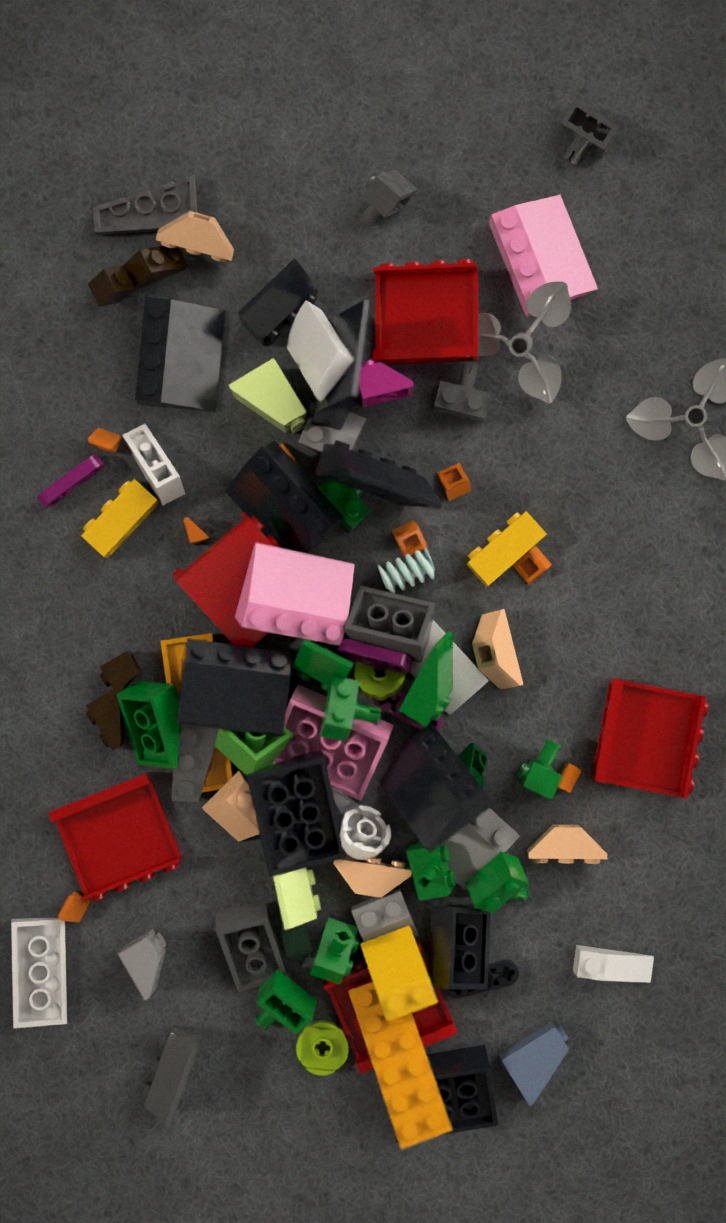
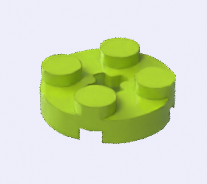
[354,662,406,701]
[296,1020,349,1076]

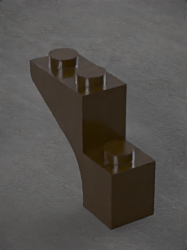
[88,246,188,307]
[86,651,143,750]

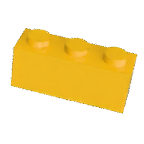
[81,479,160,559]
[467,511,547,587]

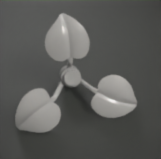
[479,281,571,404]
[626,358,726,480]

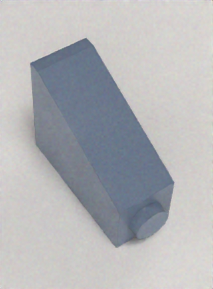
[499,1021,569,1106]

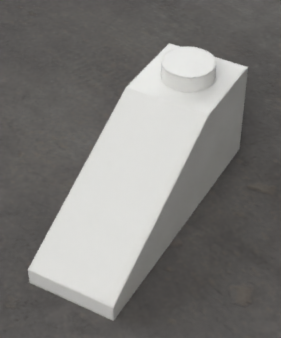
[123,424,185,506]
[573,945,654,983]

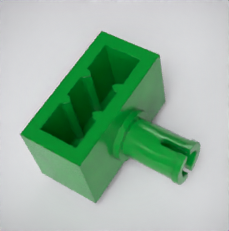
[318,478,370,534]
[320,676,381,742]
[516,739,563,800]
[406,841,456,900]
[465,851,529,913]
[310,917,360,985]
[255,969,317,1035]

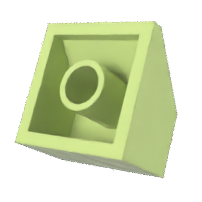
[273,867,321,930]

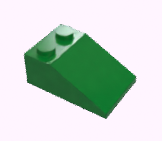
[399,631,453,727]
[293,639,353,691]
[116,681,180,769]

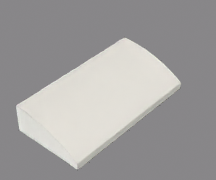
[287,300,354,401]
[410,620,489,715]
[11,918,67,1028]

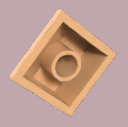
[202,771,259,842]

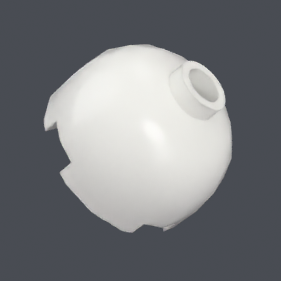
[339,805,391,860]

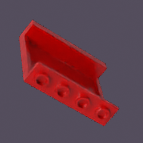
[373,259,479,365]
[172,512,280,647]
[591,678,709,799]
[48,772,183,902]
[324,941,457,1075]

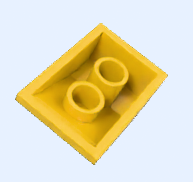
[361,925,438,1022]

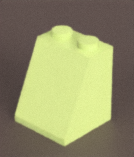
[229,358,308,434]

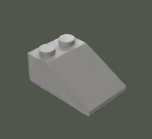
[443,808,520,890]

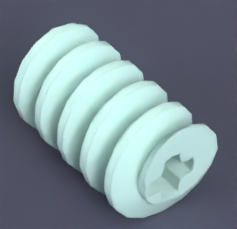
[377,547,435,594]

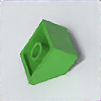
[215,726,293,775]

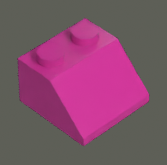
[358,360,414,408]

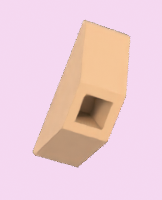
[156,211,234,262]
[472,609,523,690]
[526,825,607,864]
[333,854,412,898]

